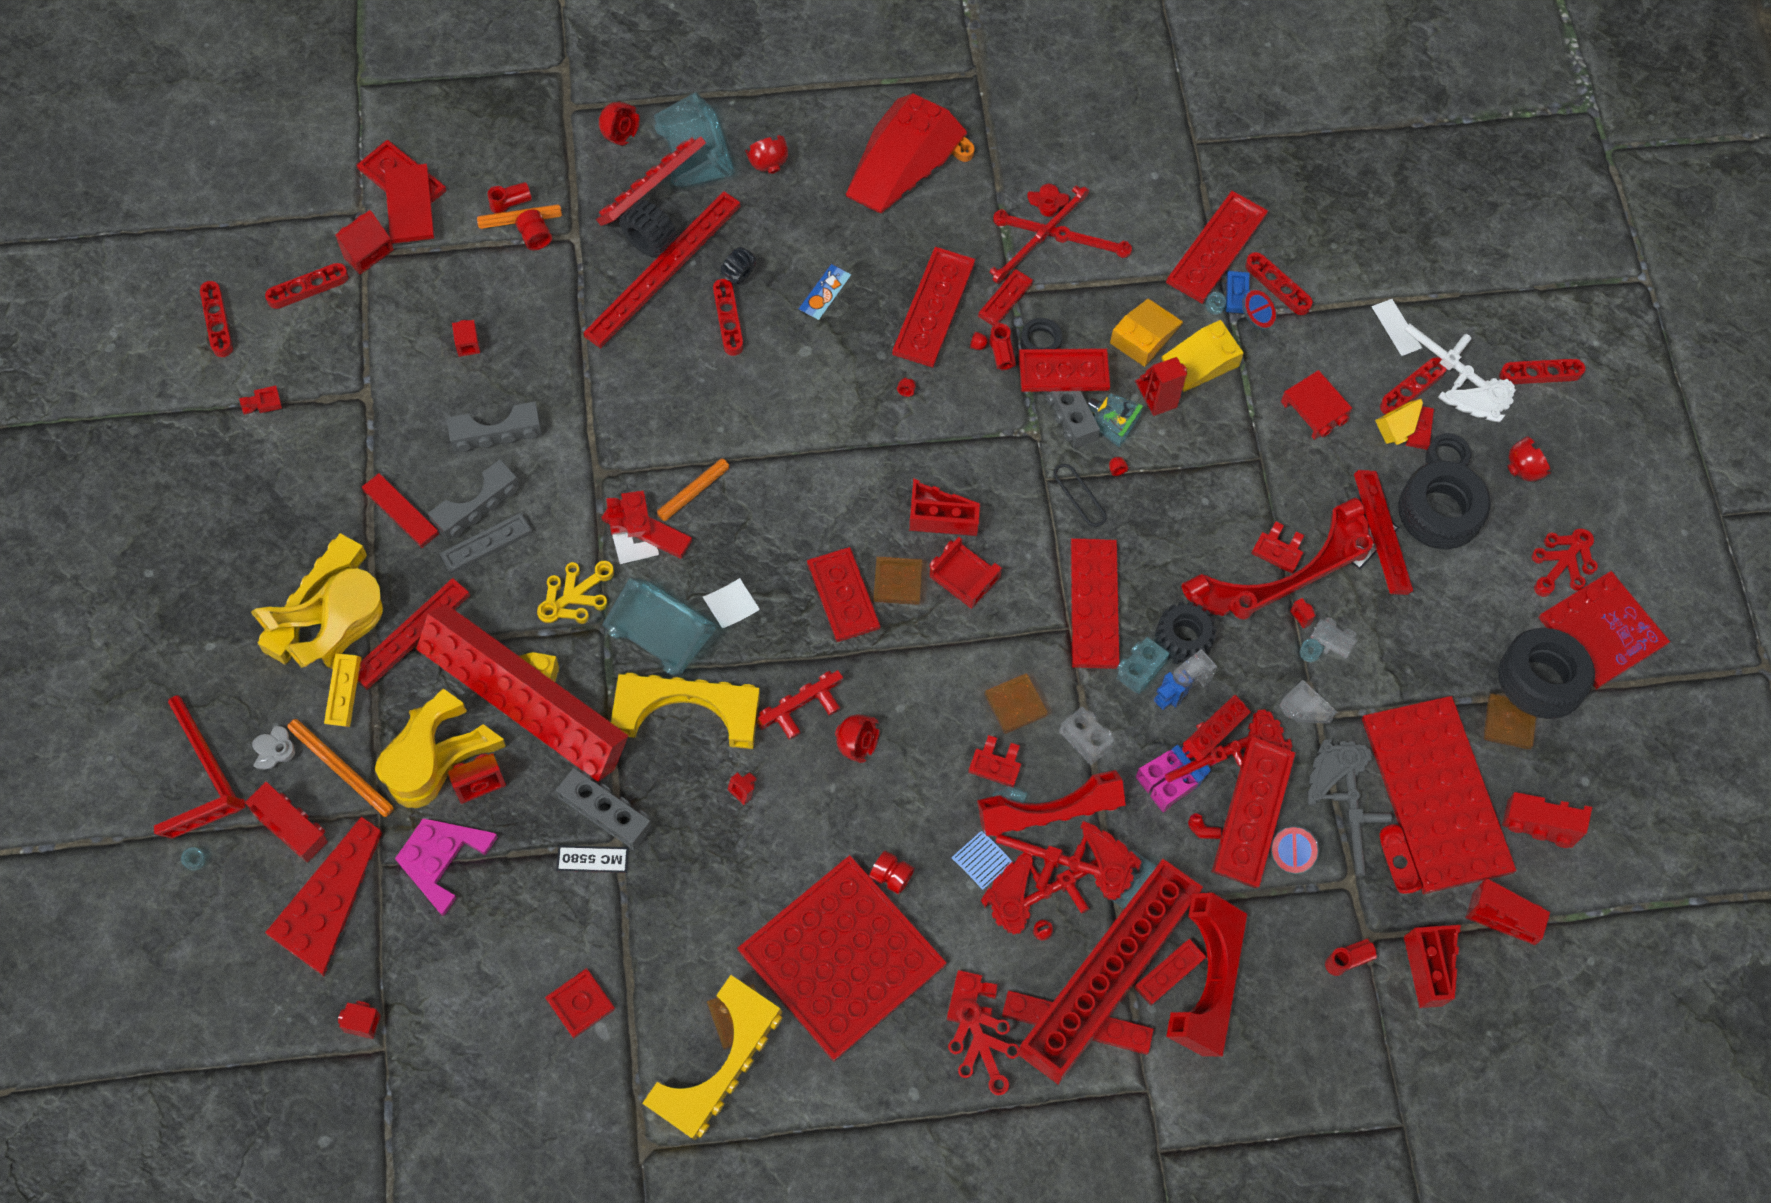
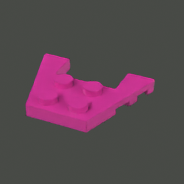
[395,819,498,916]

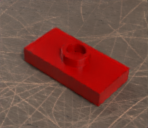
[1406,406,1434,450]

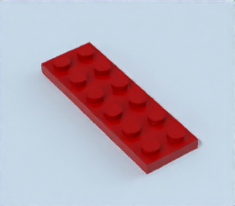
[596,136,706,226]
[1166,191,1268,304]
[892,247,975,368]
[1070,538,1119,669]
[1212,736,1295,888]

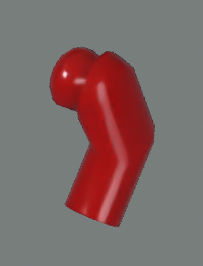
[1188,813,1221,839]

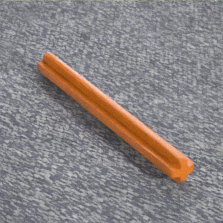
[287,719,394,817]

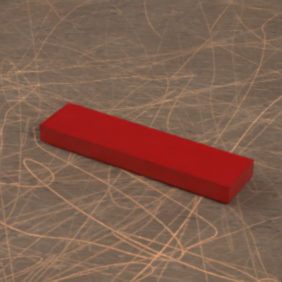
[362,473,439,548]
[601,509,692,559]
[154,795,245,839]

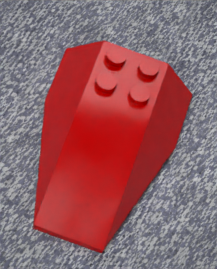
[846,93,967,213]

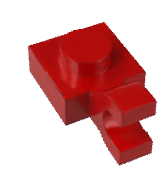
[239,386,282,415]

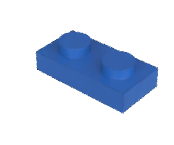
[1226,271,1249,314]

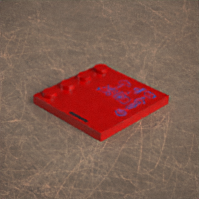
[1538,571,1670,690]

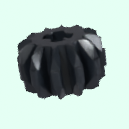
[721,247,756,285]

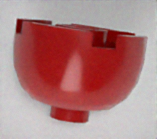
[599,101,640,146]
[745,135,788,174]
[1507,436,1551,482]
[835,714,879,763]

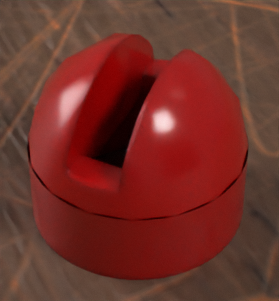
[970,331,987,350]
[897,377,916,397]
[1109,456,1128,476]
[1033,920,1053,941]

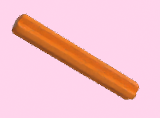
[477,204,562,229]
[657,458,729,521]

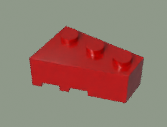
[1135,357,1187,416]
[909,478,980,536]
[245,782,328,863]
[1502,792,1592,848]
[1465,878,1550,945]
[1404,925,1461,1008]

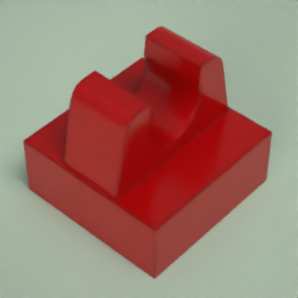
[727,772,757,805]

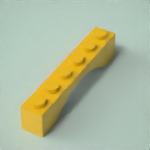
[258,533,367,665]

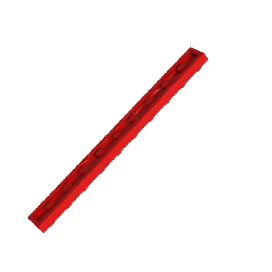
[583,191,740,349]

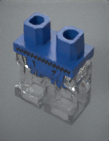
[1154,649,1217,710]

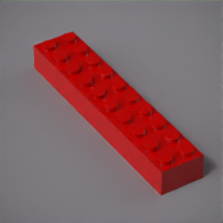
[416,604,629,782]
[1018,859,1203,1085]

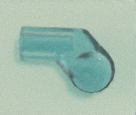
[992,786,1027,803]

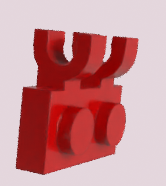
[606,491,651,538]
[1251,522,1305,574]
[968,735,1021,788]
[947,970,997,1023]

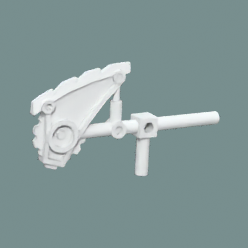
[1404,323,1516,422]

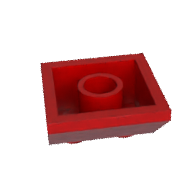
[448,753,506,804]

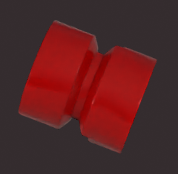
[515,209,552,251]
[869,850,915,895]

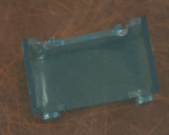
[654,92,735,188]
[602,577,717,676]

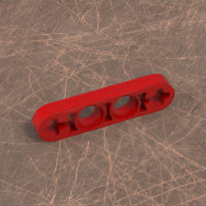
[1245,252,1313,315]
[265,263,349,309]
[713,279,743,356]
[200,281,233,357]
[1380,357,1447,414]
[1499,359,1585,384]

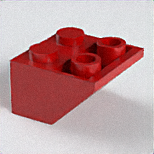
[335,210,394,275]

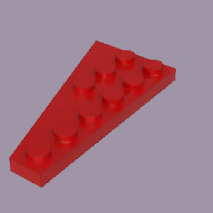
[265,817,382,976]

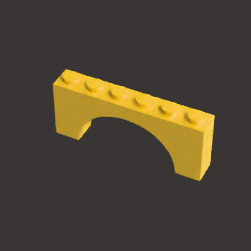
[611,673,760,749]
[642,975,783,1140]

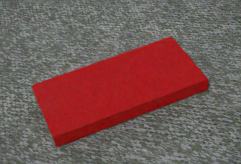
[356,140,447,204]
[384,164,435,244]
[1019,348,1110,392]
[807,547,880,643]

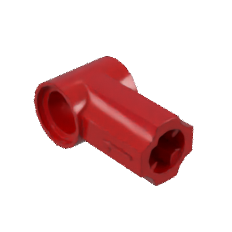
[487,182,532,214]
[989,323,1016,370]
[1325,939,1377,976]

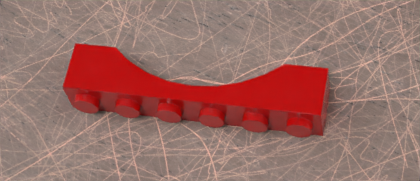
[977,770,1126,836]

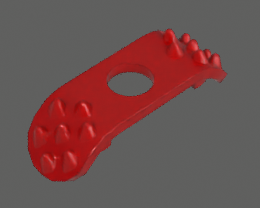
[1379,824,1422,894]

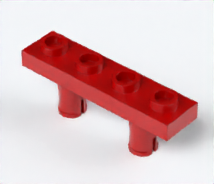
[757,670,843,740]
[1182,694,1250,762]

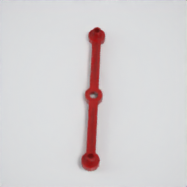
[989,185,1089,284]
[993,209,1132,258]

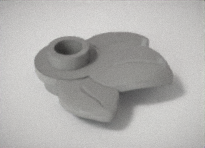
[252,726,295,770]

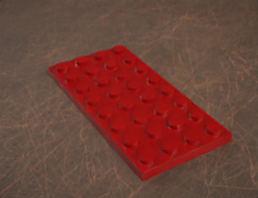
[1362,696,1516,895]

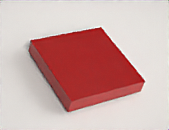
[545,968,615,1039]

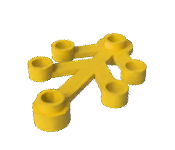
[537,561,614,624]

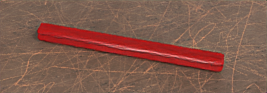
[168,695,239,814]

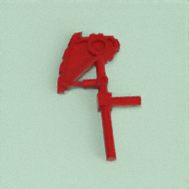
[1165,709,1292,783]
[996,821,1142,900]
[981,852,1098,935]

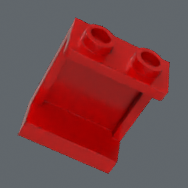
[1281,370,1352,440]
[929,537,1002,609]

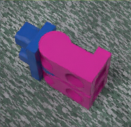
[1136,745,1210,813]

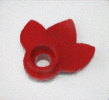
[1027,183,1069,217]

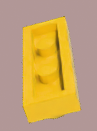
[324,653,361,727]

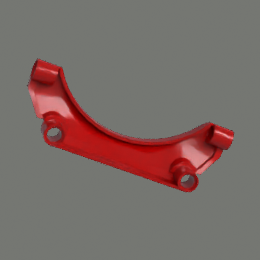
[1181,497,1373,619]

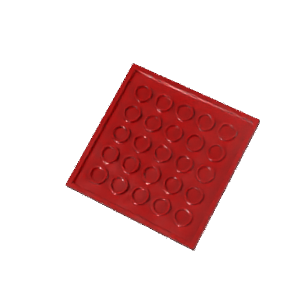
[737,855,947,1062]

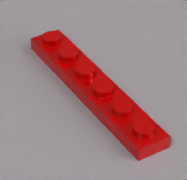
[1354,470,1413,595]
[357,578,470,690]
[1002,991,1153,1055]

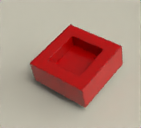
[1290,598,1315,629]

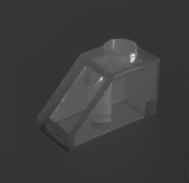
[1280,680,1337,724]

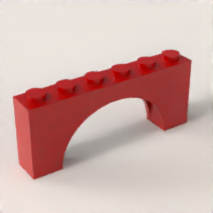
[1166,893,1247,1057]

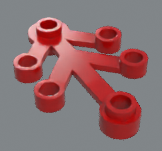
[1531,529,1598,597]
[948,1000,1019,1095]

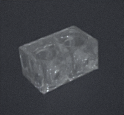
[1059,706,1114,765]

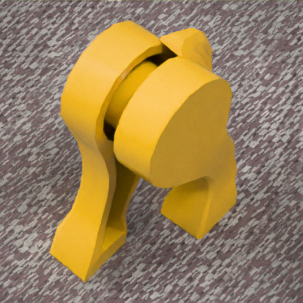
[251,568,383,669]
[375,689,506,808]

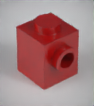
[338,1001,381,1039]

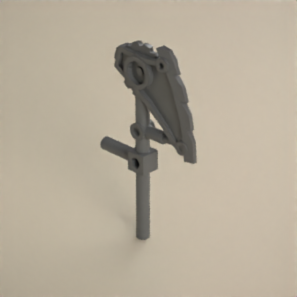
[1308,739,1392,876]

